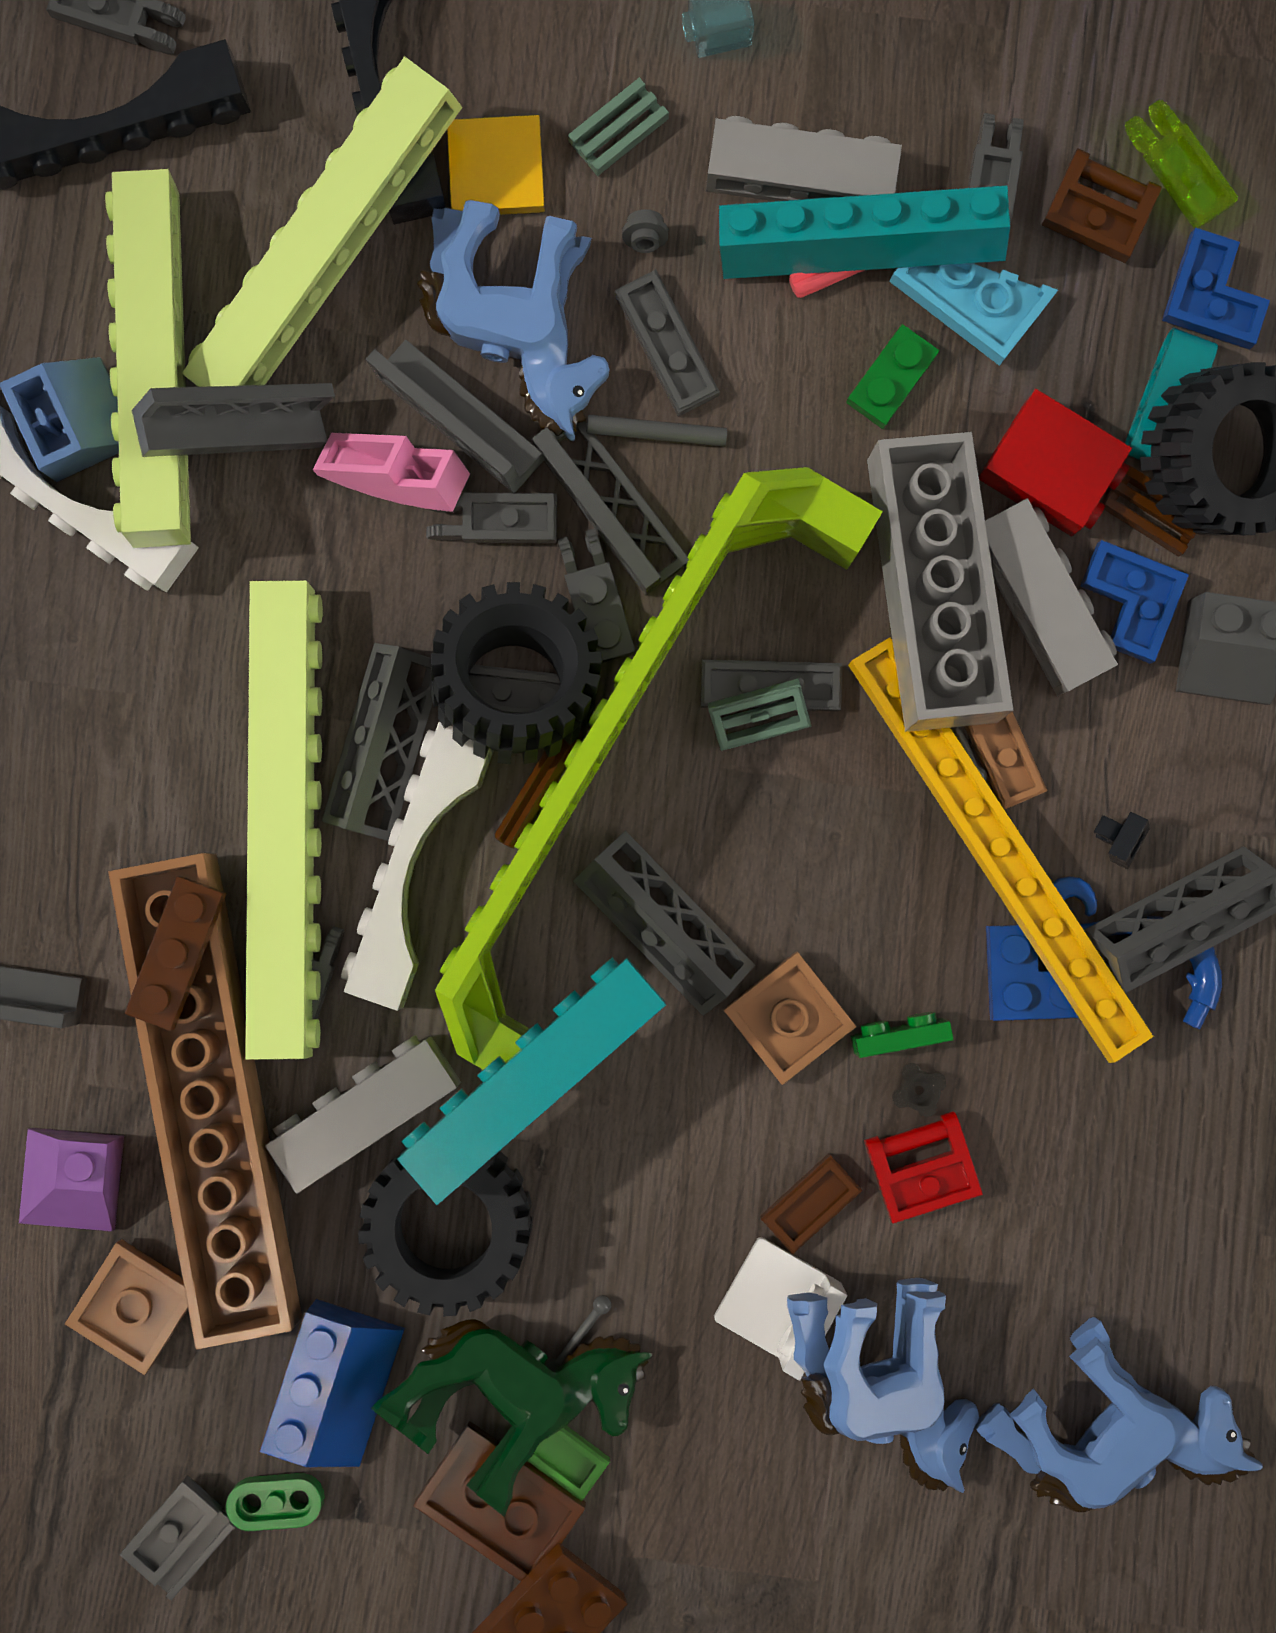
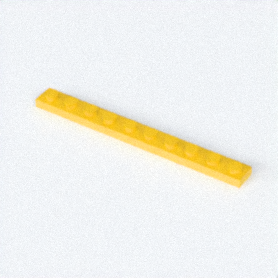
[848,637,1154,1063]

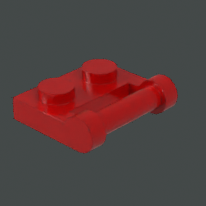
[864,1111,983,1224]

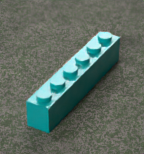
[719,185,1010,279]
[397,957,666,1205]

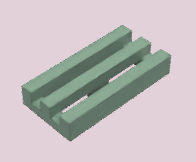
[568,77,669,177]
[708,678,812,751]

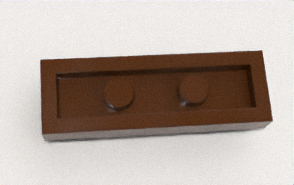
[124,876,227,1031]

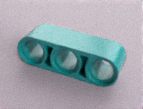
[1125,327,1218,460]

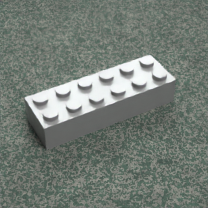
[867,432,1014,732]

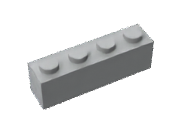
[706,116,902,201]
[985,498,1118,696]
[265,1035,462,1194]

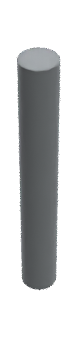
[586,415,727,447]

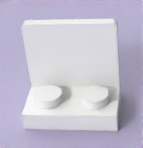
[714,1237,848,1381]

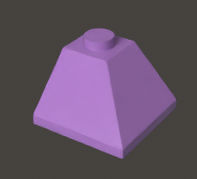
[19,1128,124,1231]

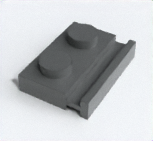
[119,1475,235,1601]

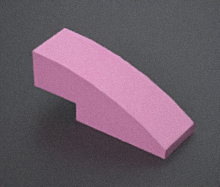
[313,433,470,512]

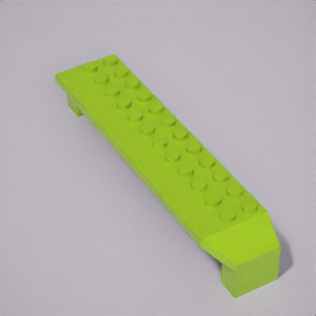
[435,467,883,1070]

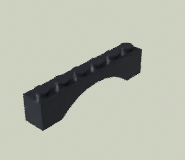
[331,0,446,225]
[0,39,251,190]

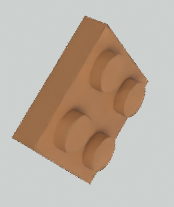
[723,951,856,1085]
[65,1239,188,1375]

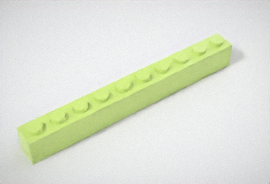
[245,581,323,1060]

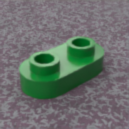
[226,1473,325,1531]

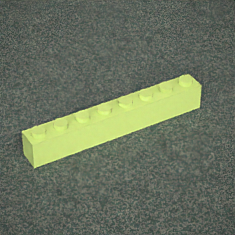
[182,56,463,387]
[105,169,191,548]

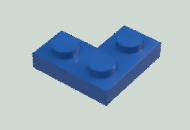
[1162,227,1270,350]
[1080,540,1189,664]
[986,925,1079,1021]

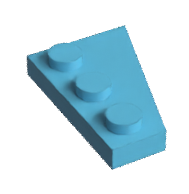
[889,263,1058,366]

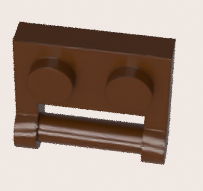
[1041,148,1162,263]

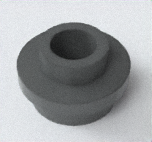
[622,209,669,253]

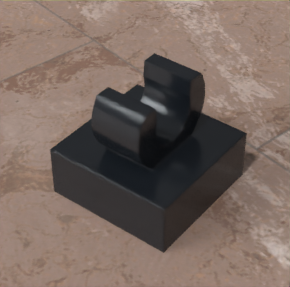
[1094,812,1150,870]

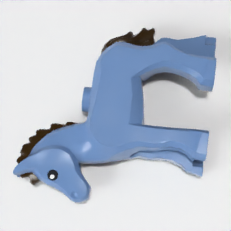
[417,200,610,441]
[787,1278,979,1493]
[975,1317,1263,1513]

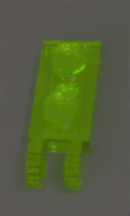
[1125,99,1238,229]

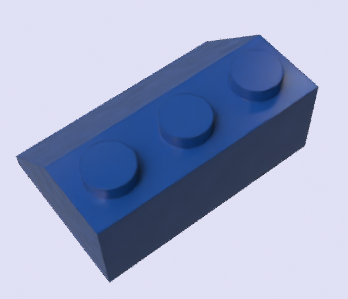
[260,1299,405,1467]

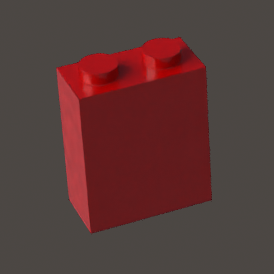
[978,389,1132,537]

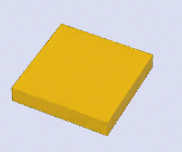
[447,115,545,215]

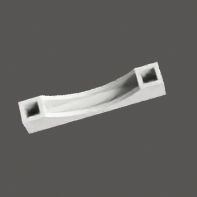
[0,406,199,593]
[341,722,494,1011]

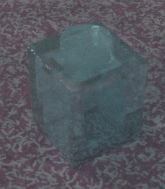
[681,0,755,58]

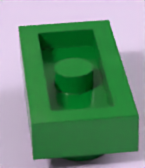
[846,324,940,429]
[850,1012,954,1058]

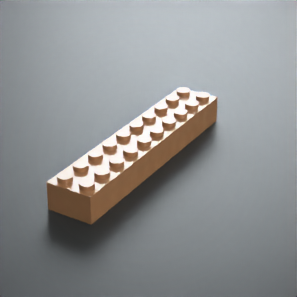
[108,853,302,1350]

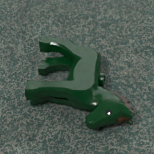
[371,1319,653,1517]

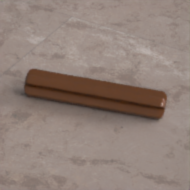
[495,729,584,848]

